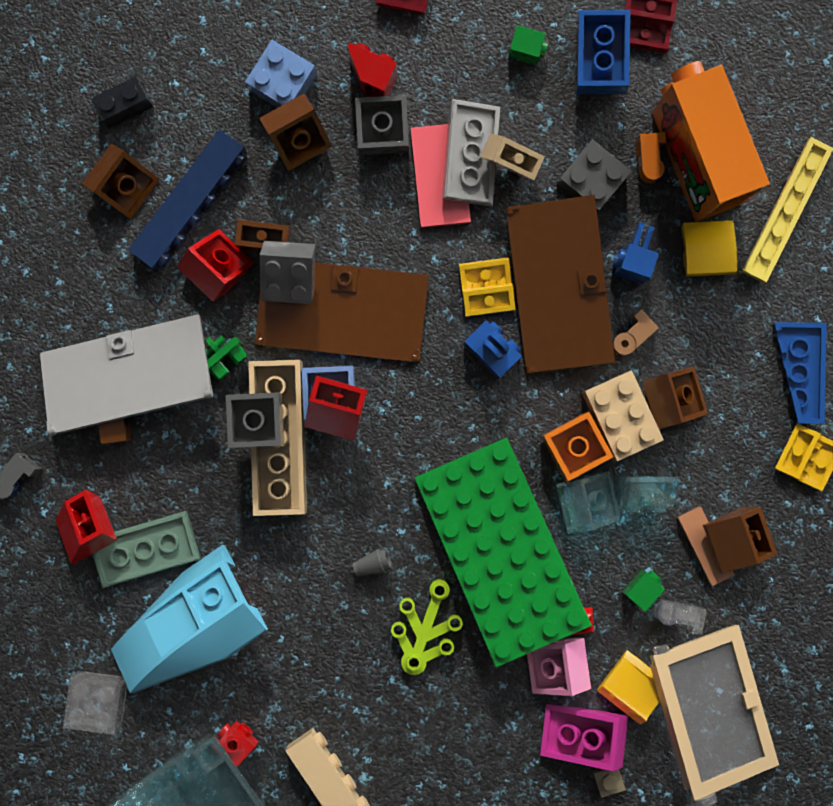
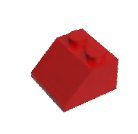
[177,229,255,302]

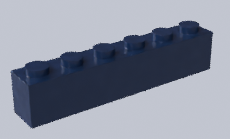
[128,129,247,271]

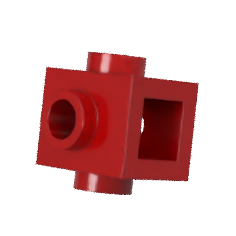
[215,721,258,766]

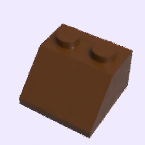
[82,144,160,219]
[643,366,708,429]

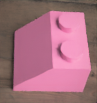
[527,637,591,696]

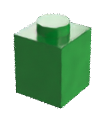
[508,25,548,65]
[622,570,665,612]

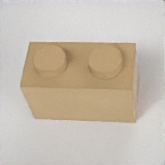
[480,133,545,180]

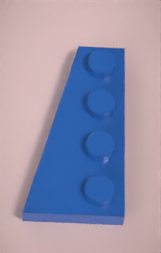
[773,322,827,424]

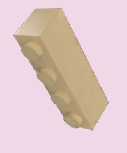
[286,728,370,806]

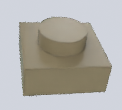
[593,768,626,798]

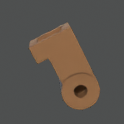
[613,309,659,356]

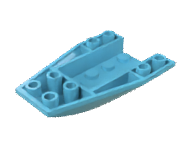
[111,545,268,693]

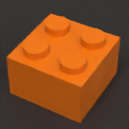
[541,412,613,481]

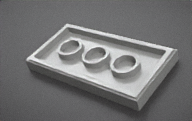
[442,99,500,206]

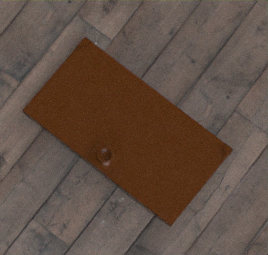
[506,195,615,374]
[254,262,429,363]

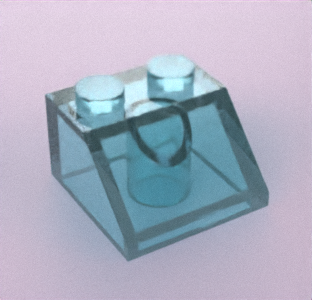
[556,471,621,534]
[618,476,679,512]

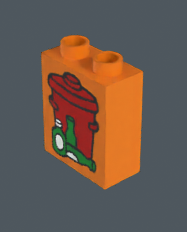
[652,61,770,222]

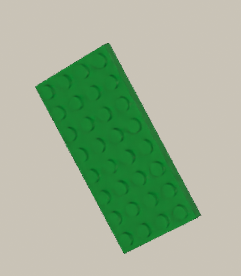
[414,438,592,667]

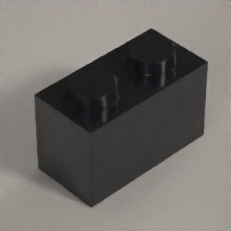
[91,76,154,129]

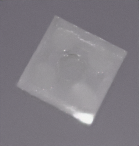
[63,671,127,735]

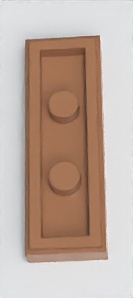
[677,506,735,586]

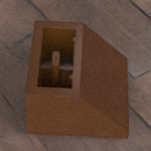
[703,506,777,573]

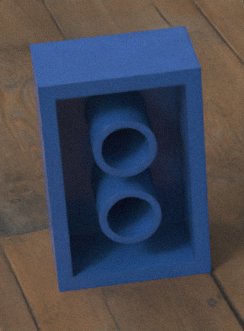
[576,10,630,94]

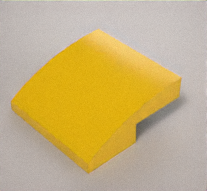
[681,221,737,277]
[459,258,515,316]
[775,423,833,492]

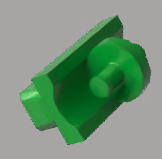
[206,336,248,381]

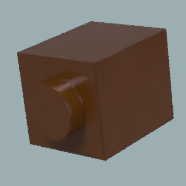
[98,417,132,444]

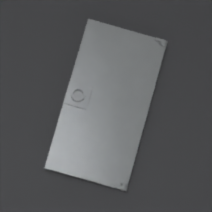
[40,314,213,436]

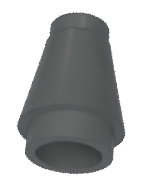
[353,549,392,577]

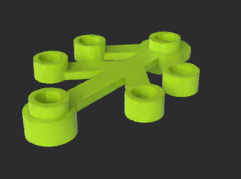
[391,579,463,675]

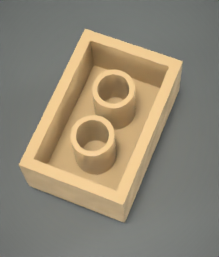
[581,370,664,461]

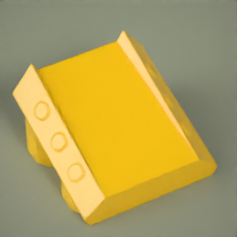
[597,650,660,725]

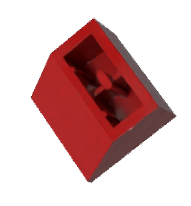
[348,42,397,97]
[304,376,368,441]
[55,489,117,565]

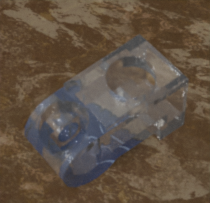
[654,600,706,635]

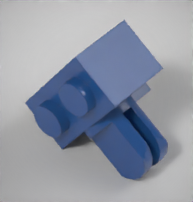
[612,222,659,285]
[464,320,522,379]

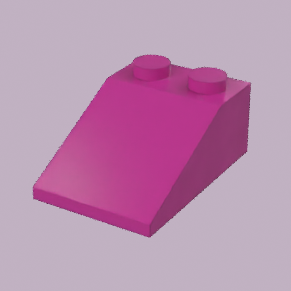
[540,704,628,771]

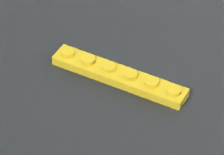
[742,137,833,283]

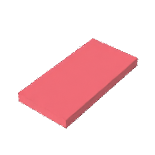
[411,124,471,228]

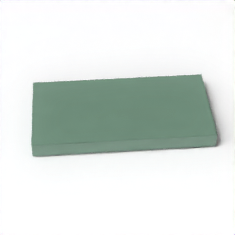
[93,511,201,588]

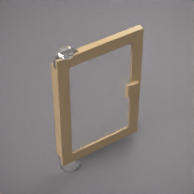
[650,625,779,806]

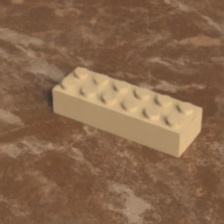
[249,360,307,516]

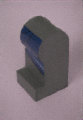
[0,453,42,499]

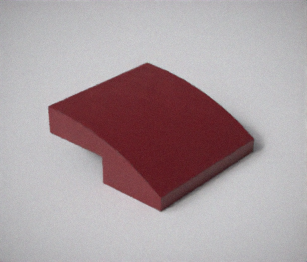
[624,0,677,53]

